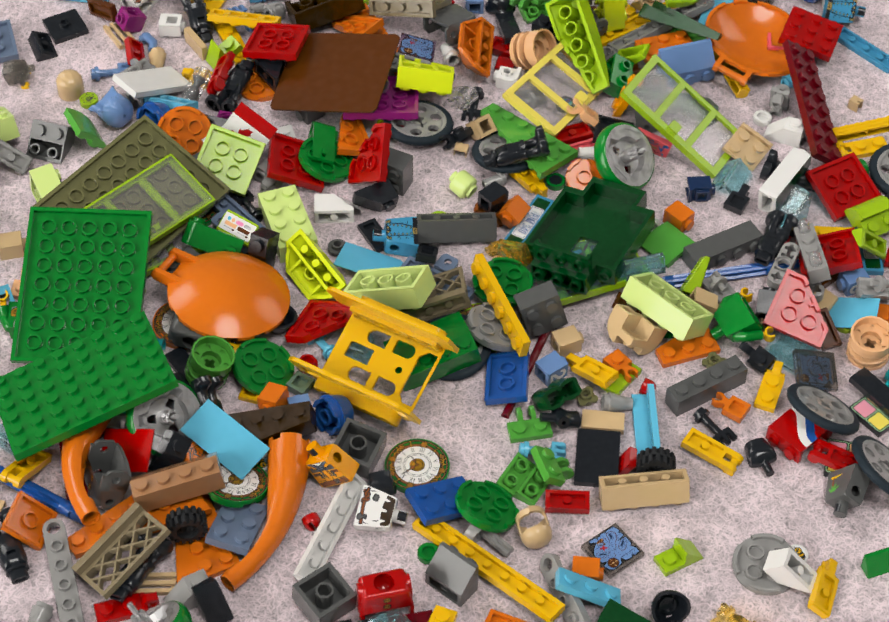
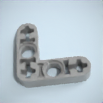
[767,242,825,303]

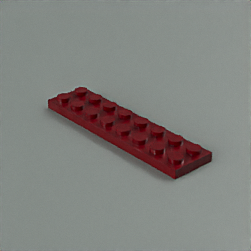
[782,39,842,164]

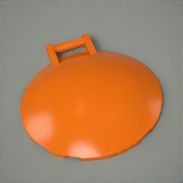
[705,0,790,87]
[151,248,290,341]

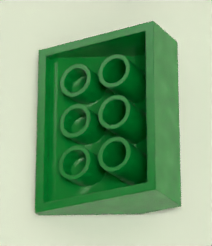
[383,311,481,392]

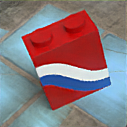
[766,407,833,463]

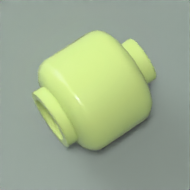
[449,170,478,199]

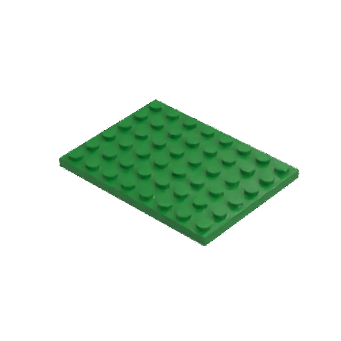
[10,206,153,364]
[0,311,179,462]

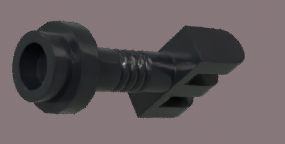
[461,86,484,122]
[231,190,263,222]
[693,407,737,446]

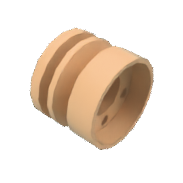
[509,29,558,70]
[846,316,889,371]

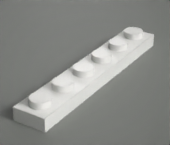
[293,473,367,581]

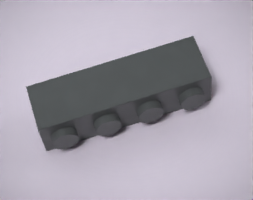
[417,212,497,245]
[682,220,763,271]
[665,355,748,417]

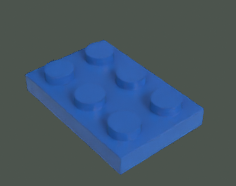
[484,350,530,406]
[405,476,466,526]

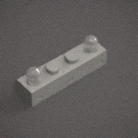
[793,218,831,284]

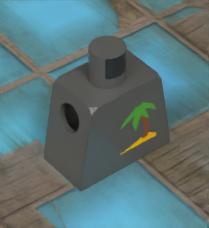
[825,463,870,518]

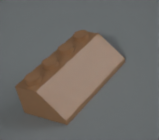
[130,452,226,512]

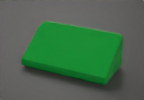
[861,547,889,579]

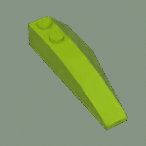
[545,0,610,95]

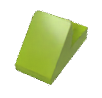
[206,35,244,69]
[653,538,703,577]

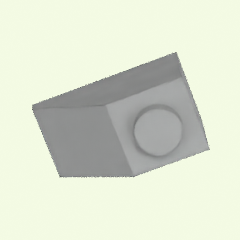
[164,569,208,610]

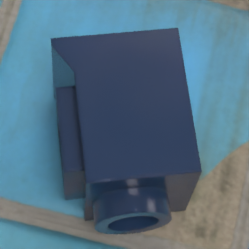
[685,176,715,203]

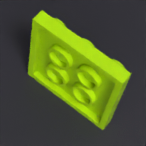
[197,124,266,197]

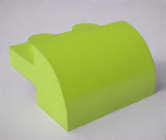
[844,195,889,237]

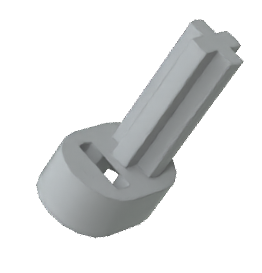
[464,524,514,558]

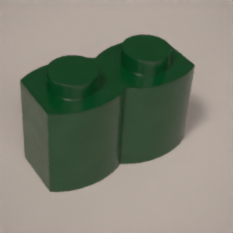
[531,377,582,411]

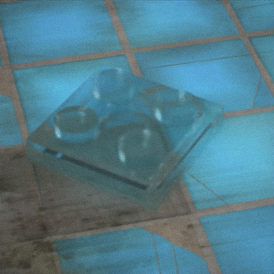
[765,332,818,376]

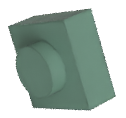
[285,371,315,395]

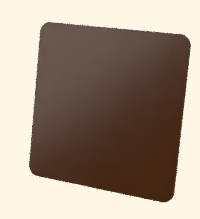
[270,33,400,113]

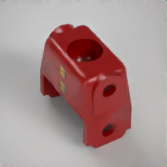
[355,569,414,620]

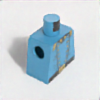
[822,0,866,23]
[372,217,419,258]

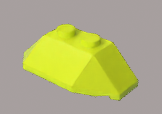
[286,228,347,300]

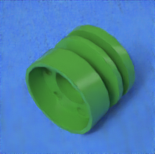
[184,336,235,390]

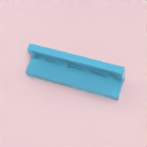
[631,384,661,455]

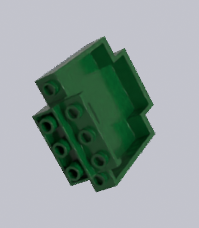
[523,177,655,295]

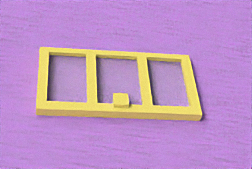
[502,42,603,137]

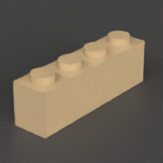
[599,468,690,511]

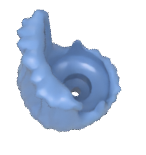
[88,86,134,128]

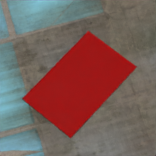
[99,429,155,473]

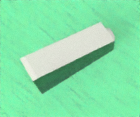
[758,147,811,213]

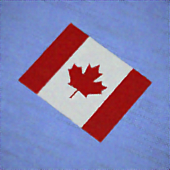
[222,102,278,145]

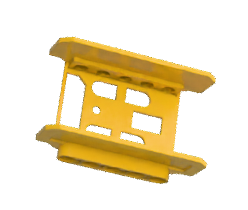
[288,287,460,427]

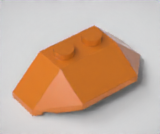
[458,17,495,78]

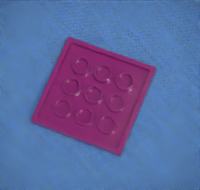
[343,76,419,121]

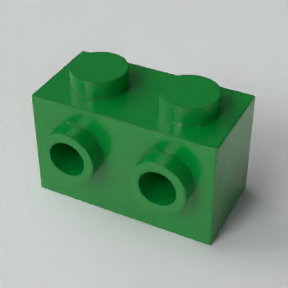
[603,53,634,98]

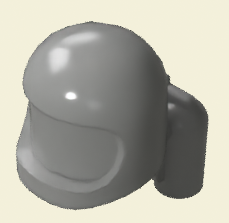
[249,1,286,20]
[253,159,277,193]

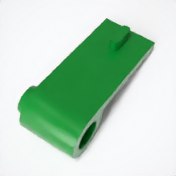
[308,121,338,165]
[181,216,245,253]

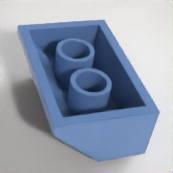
[656,38,715,89]

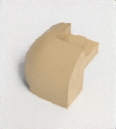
[607,304,668,355]

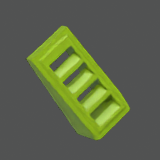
[617,44,651,64]
[679,256,710,295]

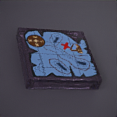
[397,33,436,62]

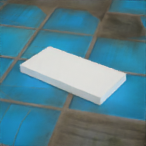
[112,66,193,99]

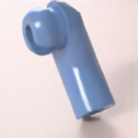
[139,32,157,53]

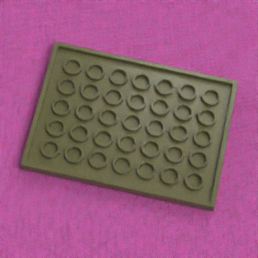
[33,115,230,263]

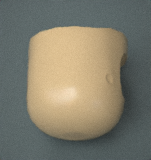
[56,69,85,102]
[515,505,552,549]

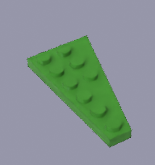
[480,103,578,180]

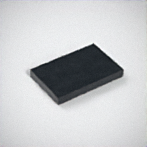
[574,428,621,487]

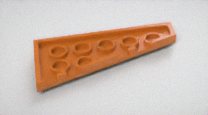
[175,494,240,583]
[68,495,212,559]

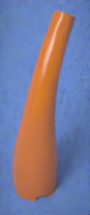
[61,417,113,526]
[220,432,311,592]

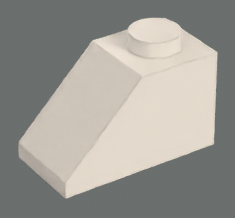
[763,116,805,148]
[314,194,354,224]
[763,548,817,593]

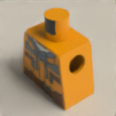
[306,440,360,488]

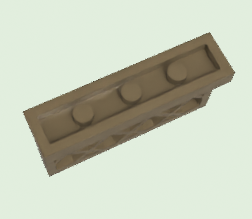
[369,0,452,18]
[400,266,471,321]
[71,502,171,600]

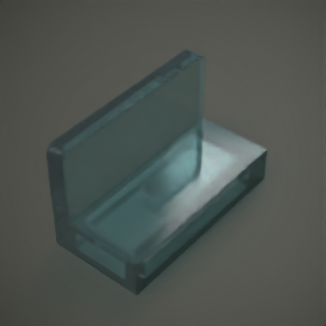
[712,158,752,194]
[623,252,666,281]

